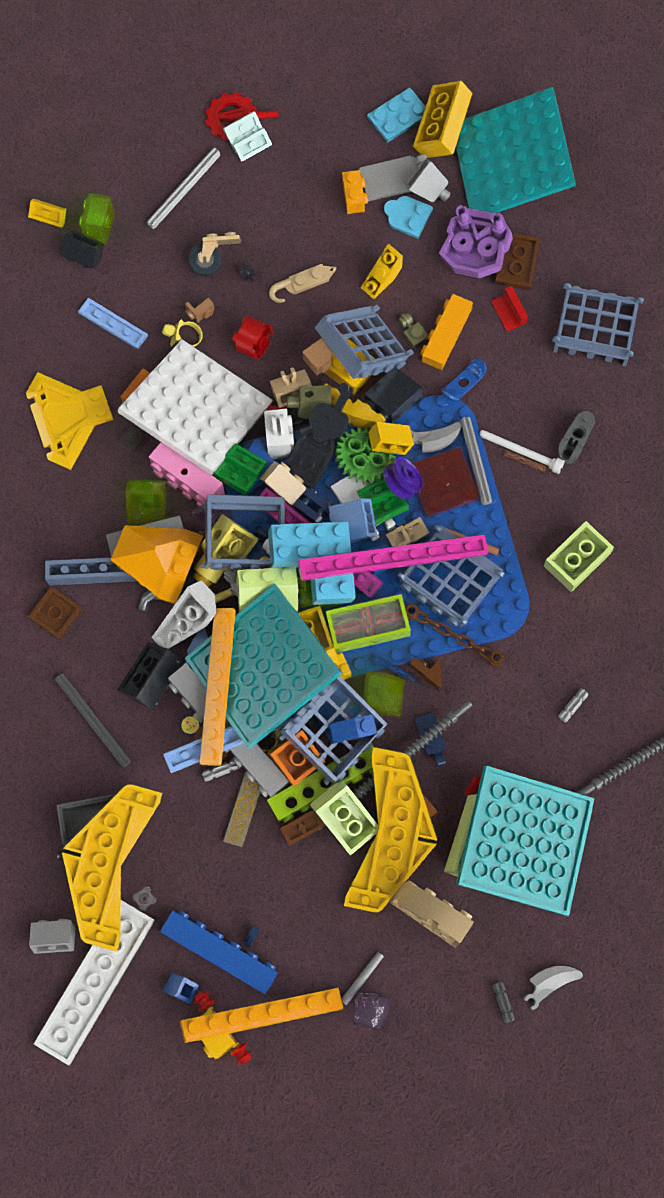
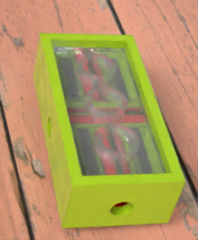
[326,594,411,653]

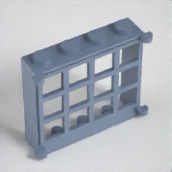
[552,283,644,366]
[315,305,414,379]
[397,525,504,628]
[279,676,387,785]

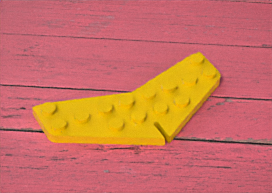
[344,747,438,912]
[62,785,163,951]

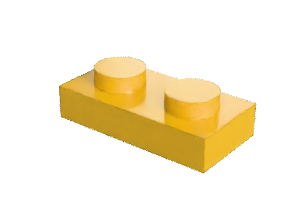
[28,199,67,228]

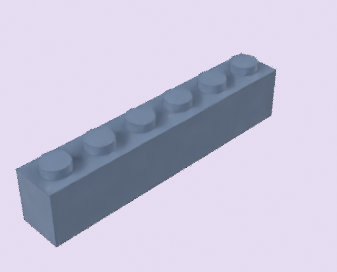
[45,558,137,586]

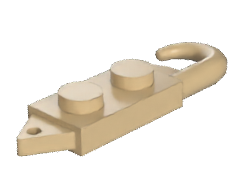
[269,264,336,303]

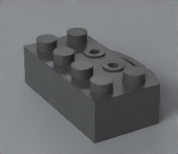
[57,794,145,846]

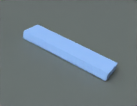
[78,298,148,350]

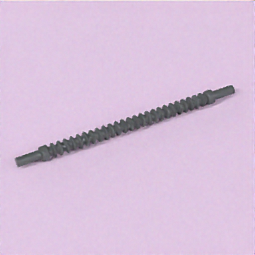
[319,700,473,831]
[575,737,664,796]

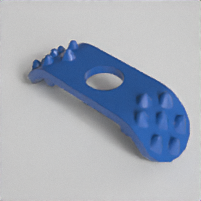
[441,358,487,400]

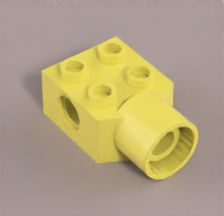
[194,514,259,584]

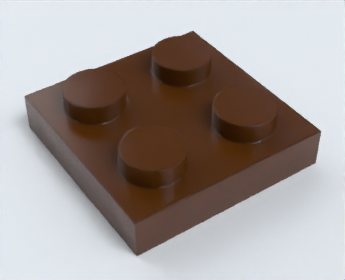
[28,587,83,640]

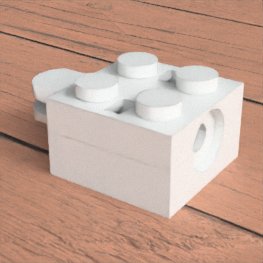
[264,409,294,459]

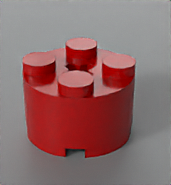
[233,316,273,360]

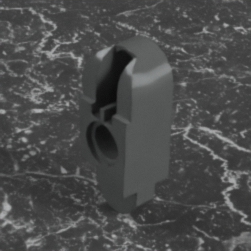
[557,411,596,464]

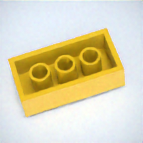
[413,81,472,158]

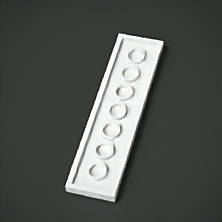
[34,900,155,1065]

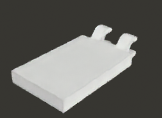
[331,476,396,541]

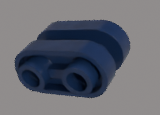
[291,487,334,523]

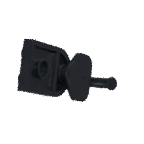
[286,383,353,489]

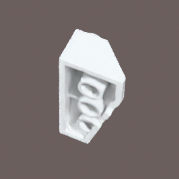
[152,581,216,649]

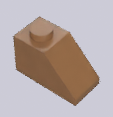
[303,338,333,375]

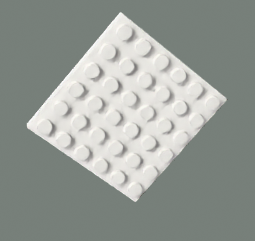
[118,340,273,475]

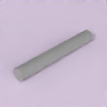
[341,952,384,1005]

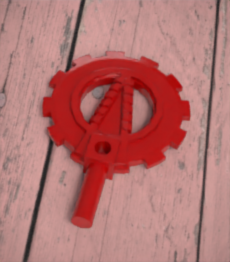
[205,92,279,141]

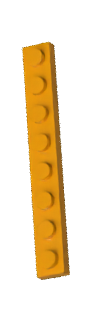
[200,608,236,766]
[180,988,343,1043]

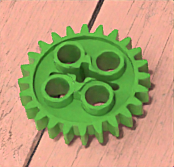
[334,427,396,485]

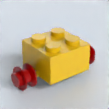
[193,990,253,1065]

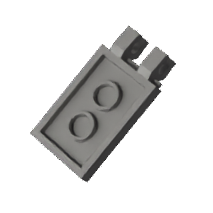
[359,154,427,201]

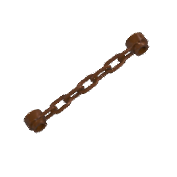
[405,604,504,667]

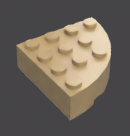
[389,880,474,948]

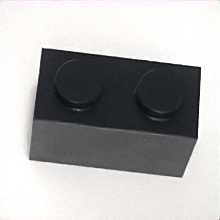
[60,230,104,269]

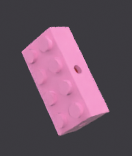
[149,442,225,512]

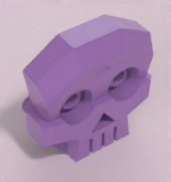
[439,205,513,278]

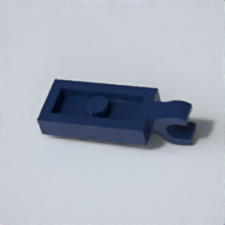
[415,713,446,767]

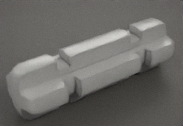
[558,688,588,723]
[202,760,240,781]

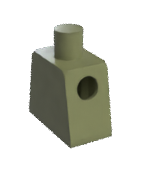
[287,385,332,419]

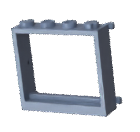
[201,495,285,571]

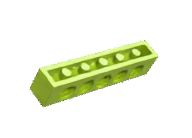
[267,743,374,823]

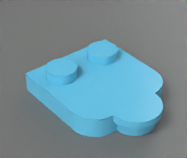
[384,196,433,239]

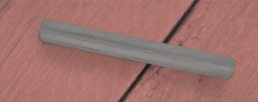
[460,417,492,505]

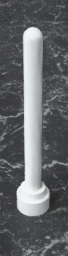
[479,430,565,474]

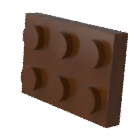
[495,233,540,290]

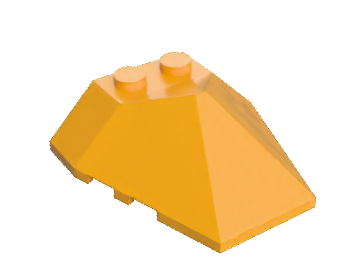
[111,525,203,605]

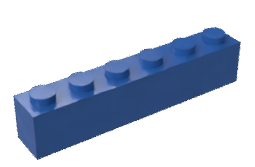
[160,910,278,995]

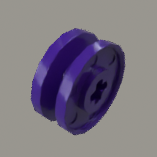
[383,457,423,500]

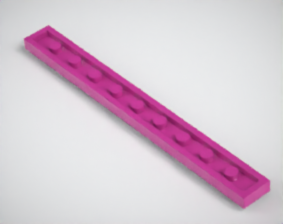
[298,535,489,581]

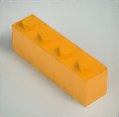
[420,294,473,370]

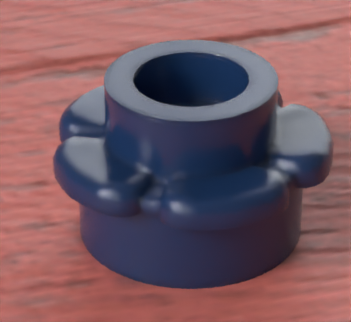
[253,525,269,543]

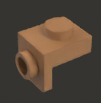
[185,298,214,323]

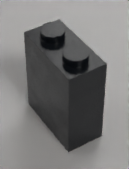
[364,367,423,424]

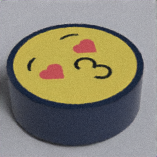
[181,716,201,736]

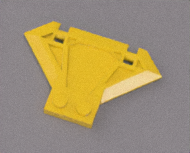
[26,372,113,470]

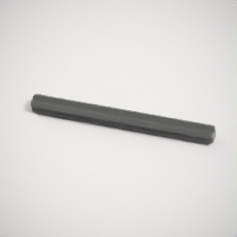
[55,673,131,768]

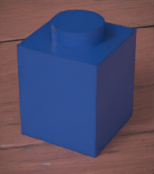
[163,973,199,1004]

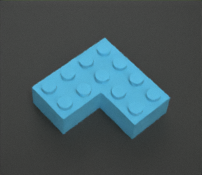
[268,522,356,605]

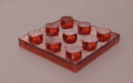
[412,447,480,518]

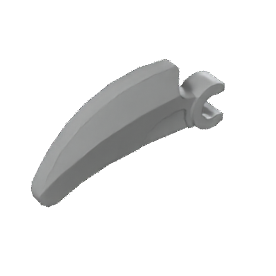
[411,422,462,453]
[523,966,583,1010]

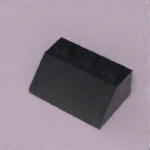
[117,642,183,710]

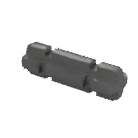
[493,982,515,1023]

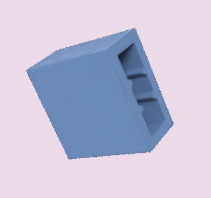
[329,499,377,543]

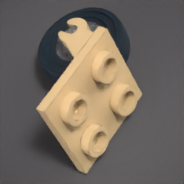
[189,232,241,276]

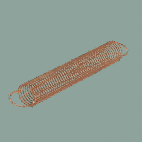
[501,449,551,474]

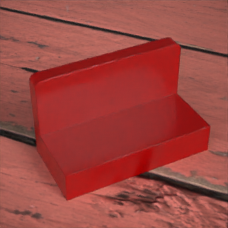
[491,286,528,331]

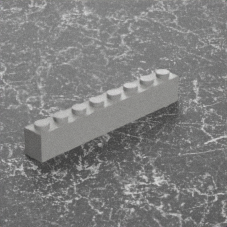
[168,663,289,798]

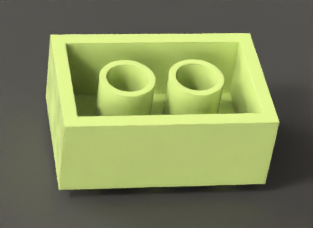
[544,521,614,592]
[310,780,379,855]

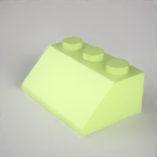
[236,567,298,612]

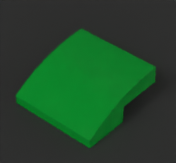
[214,443,267,496]
[357,478,409,525]

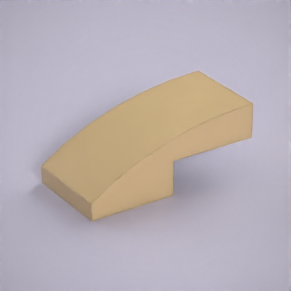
[386,517,430,547]

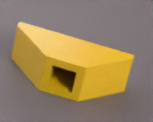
[361,244,403,299]

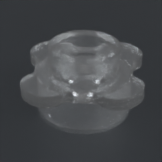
[133,887,157,911]

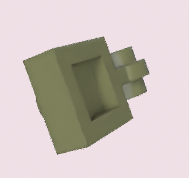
[398,313,429,347]

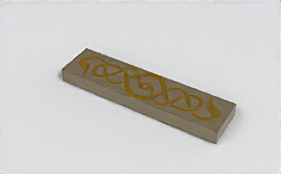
[223,771,260,848]

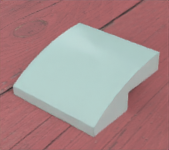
[223,111,272,161]

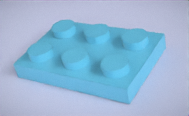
[367,88,426,143]

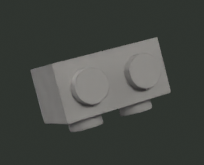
[29,919,76,954]

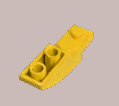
[325,383,386,431]

